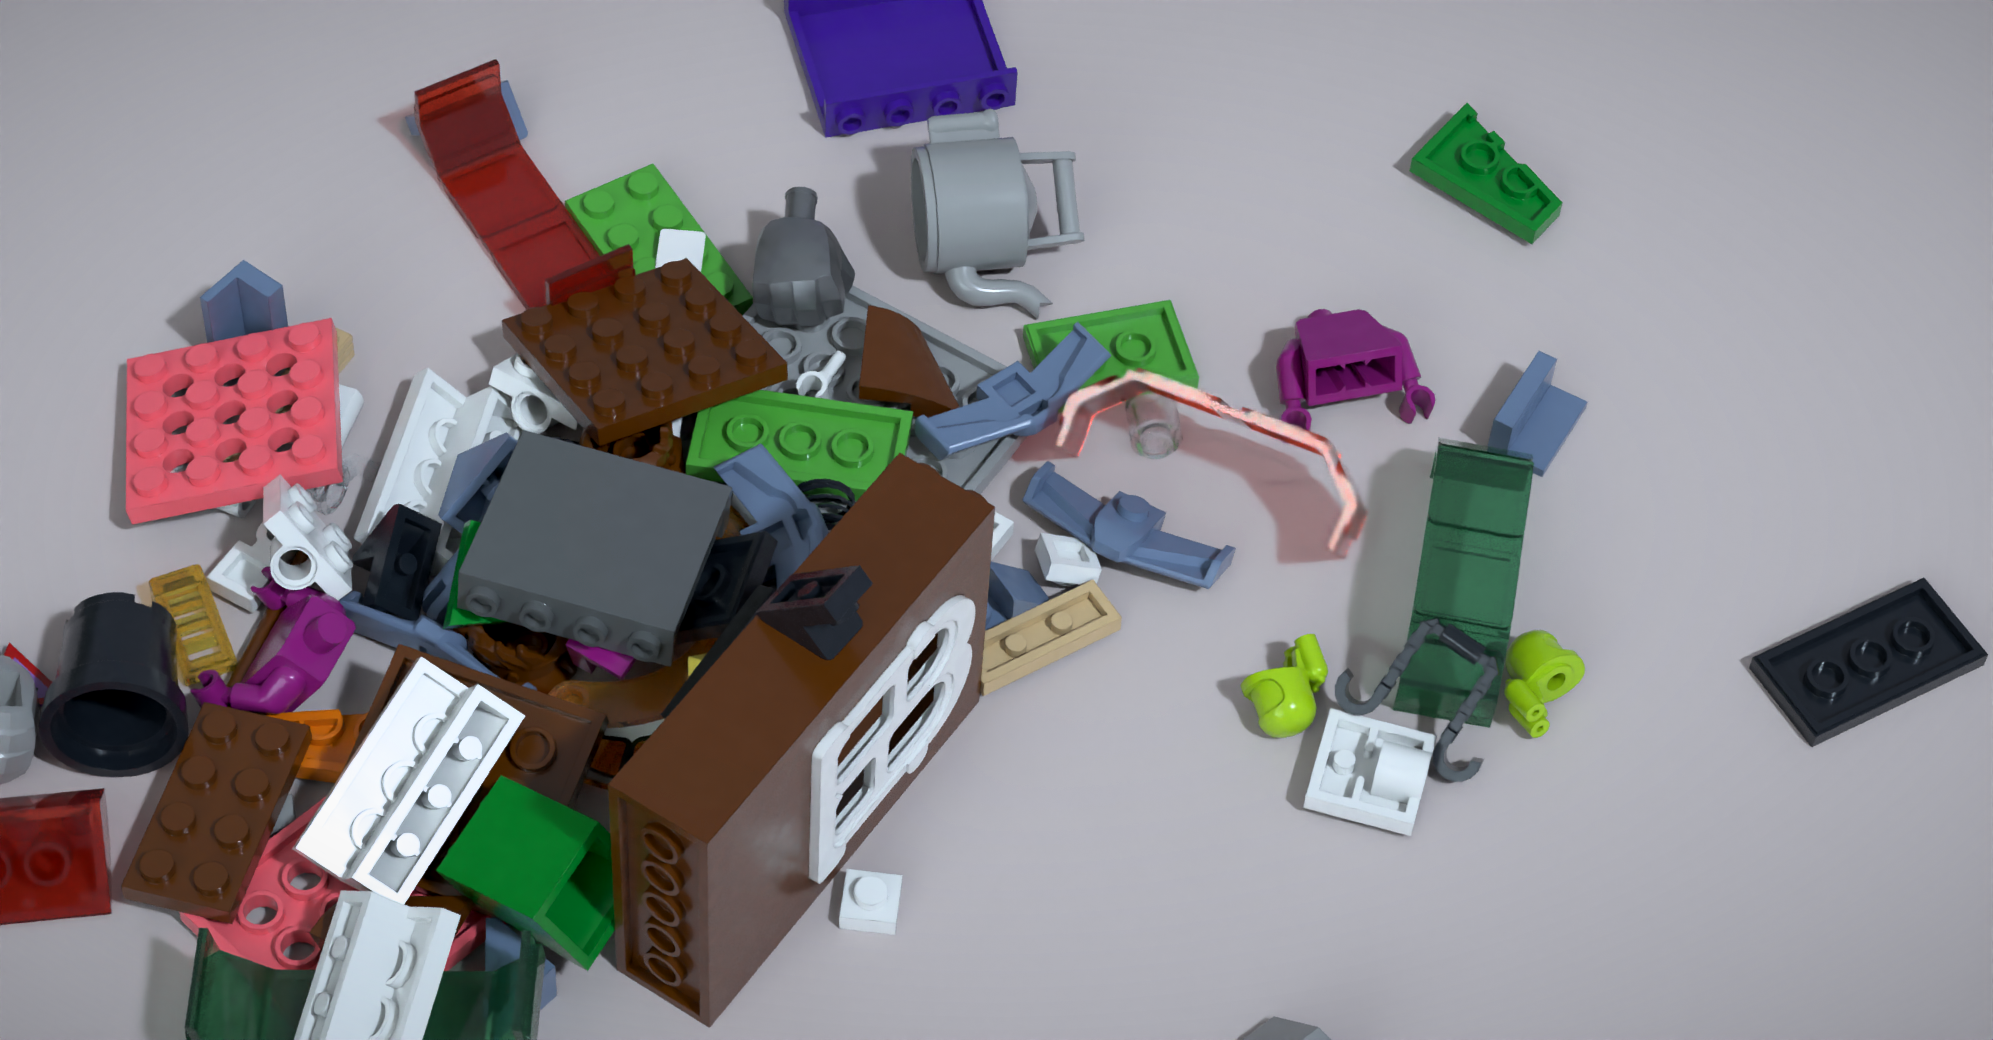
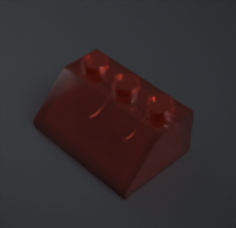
[0,788,112,925]

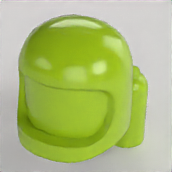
[1504,630,1585,738]
[1240,634,1328,738]

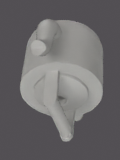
[911,109,1085,319]

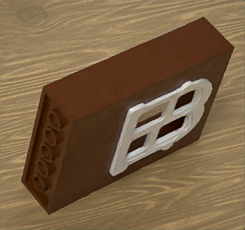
[609,453,995,1028]

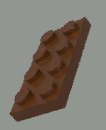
[121,702,312,924]

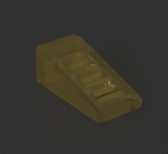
[149,564,238,686]

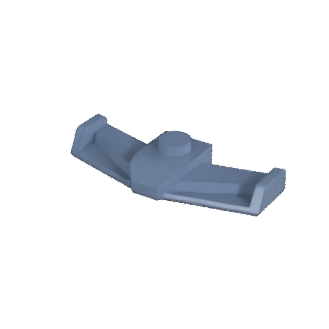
[915,322,1112,460]
[713,444,828,589]
[1022,461,1236,589]
[340,591,537,691]

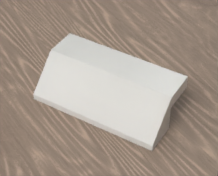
[354,368,523,576]
[292,657,525,904]
[294,890,461,1040]

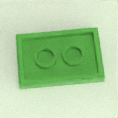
[1023,300,1199,413]

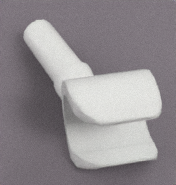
[796,351,846,399]

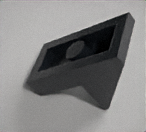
[352,504,442,621]
[756,565,873,660]

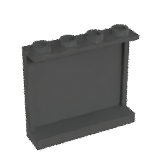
[457,430,732,667]

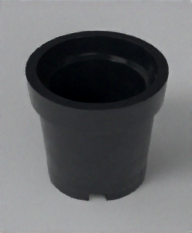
[39,592,189,777]

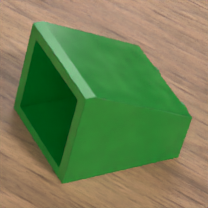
[436,775,616,971]

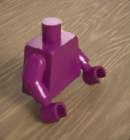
[1276,309,1436,444]
[190,567,356,714]

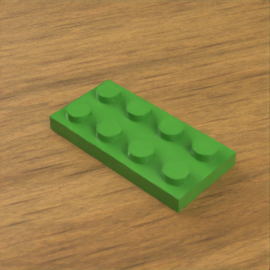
[565,163,753,315]
[686,390,913,502]

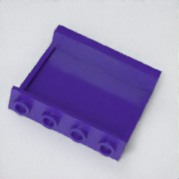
[784,0,1018,138]

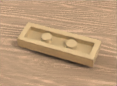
[980,580,1122,696]

